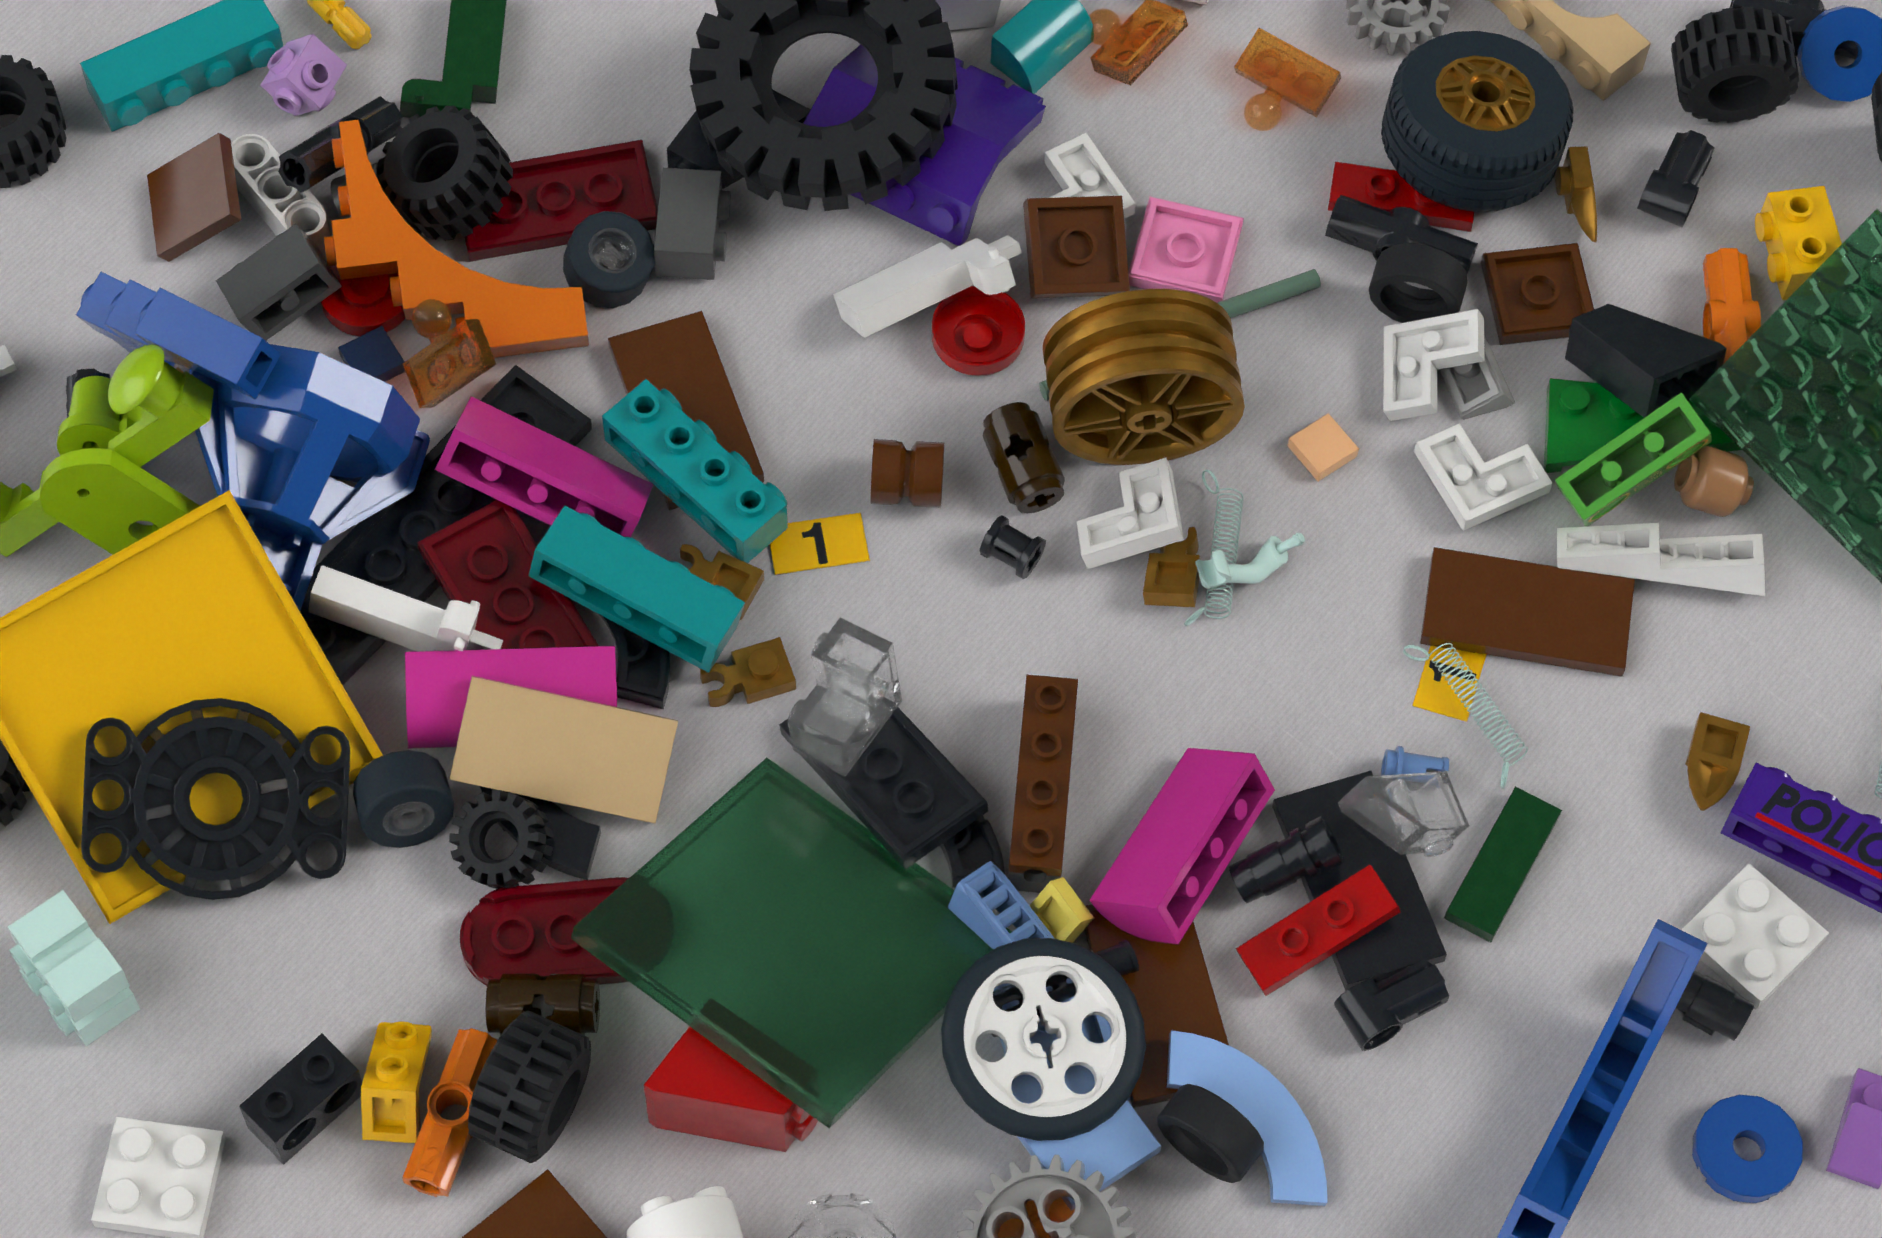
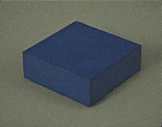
[338,326,407,382]

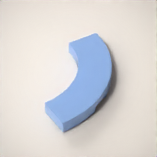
[1167,1030,1328,1206]

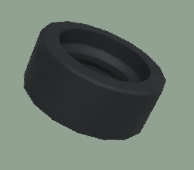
[1369,243,1468,323]
[1157,1084,1264,1183]

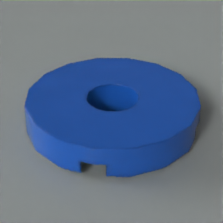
[1797,5,1882,102]
[1692,1094,1803,1203]

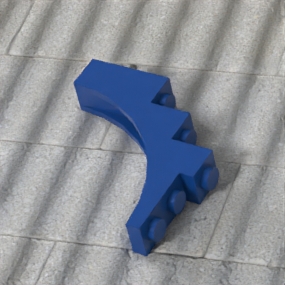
[76,271,281,400]
[1497,919,1708,1238]

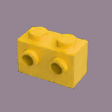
[1755,186,1847,300]

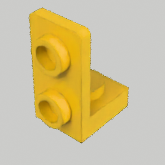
[361,1021,432,1143]

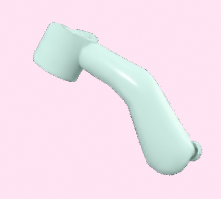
[1195,533,1305,588]

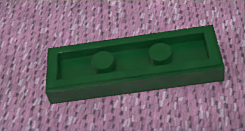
[1444,786,1562,943]

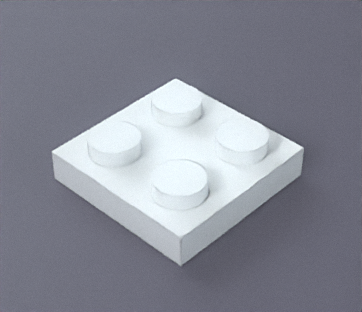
[1681,863,1829,1009]
[91,1117,226,1238]

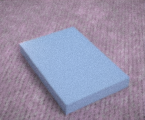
[1011,1032,1161,1210]

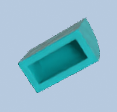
[990,0,1095,94]

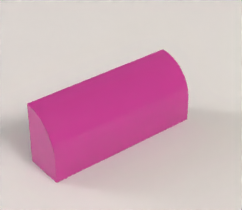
[435,396,653,537]
[405,646,617,749]
[1090,748,1275,944]

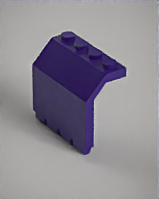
[803,44,1046,246]

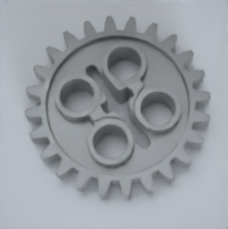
[957,1155,1137,1238]

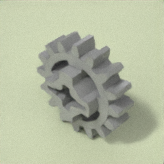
[1346,0,1450,56]

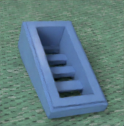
[948,861,1055,950]

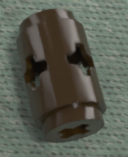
[982,402,1065,514]
[485,974,600,1036]

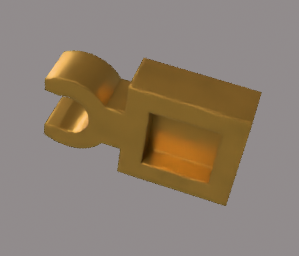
[1143,527,1200,607]
[680,544,764,620]
[700,637,796,707]

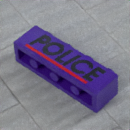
[1720,762,1882,913]

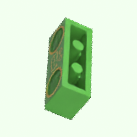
[1555,392,1712,526]

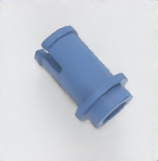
[1381,746,1449,791]

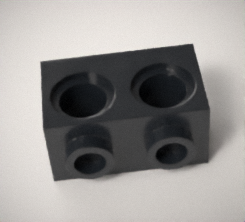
[239,1033,362,1165]

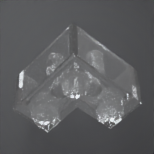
[788,617,902,777]

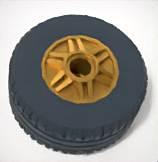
[1381,31,1574,212]

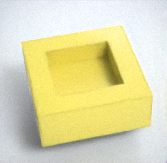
[1030,877,1094,943]

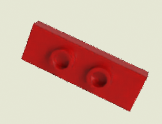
[1328,161,1474,232]
[1235,864,1401,996]

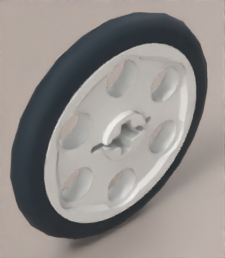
[941,938,1146,1141]

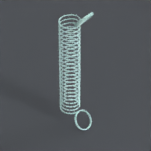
[1184,469,1244,626]
[1403,643,1528,789]

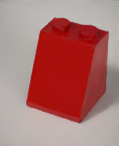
[644,1001,820,1152]

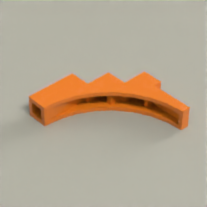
[324,120,589,361]

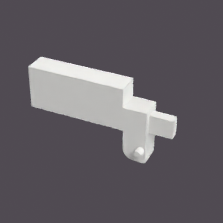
[833,235,1022,338]
[309,565,503,652]

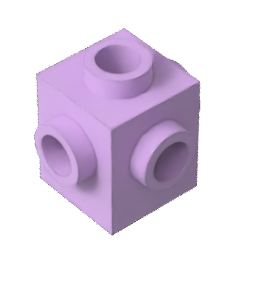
[260,34,347,116]

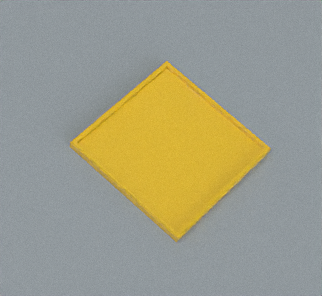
[0,490,383,924]

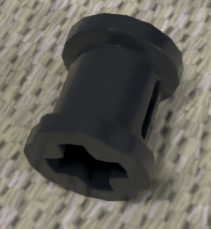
[979,515,1046,579]

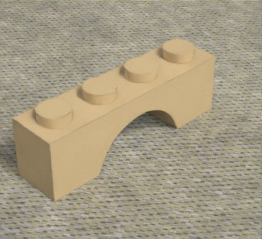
[1487,0,1651,101]

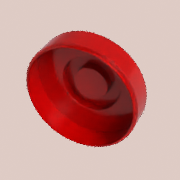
[321,265,405,336]
[931,285,1025,376]

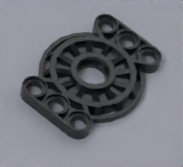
[81,698,350,900]

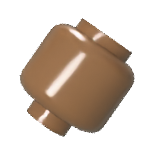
[1674,446,1754,517]

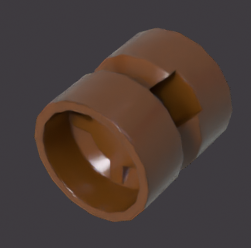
[870,439,944,508]

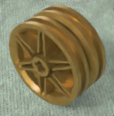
[1042,289,1245,465]

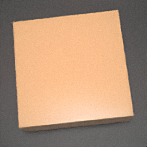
[1288,413,1359,482]

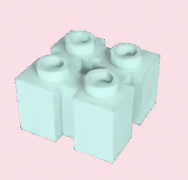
[8,890,140,1046]

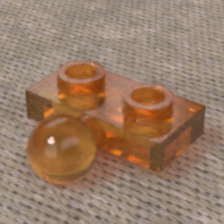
[1089,0,1188,86]
[1234,28,1341,131]
[402,299,496,408]

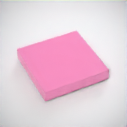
[1129,197,1244,303]

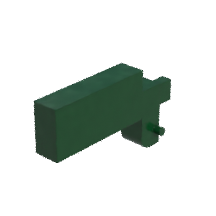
[400,0,507,118]

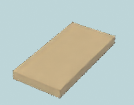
[449,676,678,824]

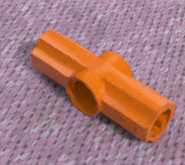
[1703,248,1761,397]
[402,1028,497,1197]

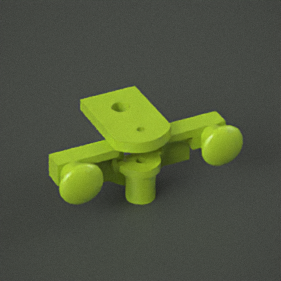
[0,344,214,557]

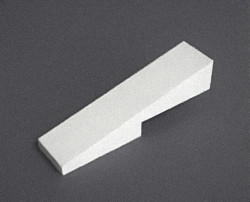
[1557,523,1766,596]

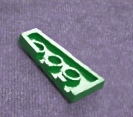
[1544,378,1747,473]

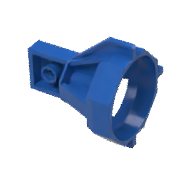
[189,344,430,611]

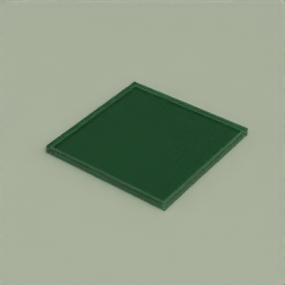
[571,757,1012,1129]

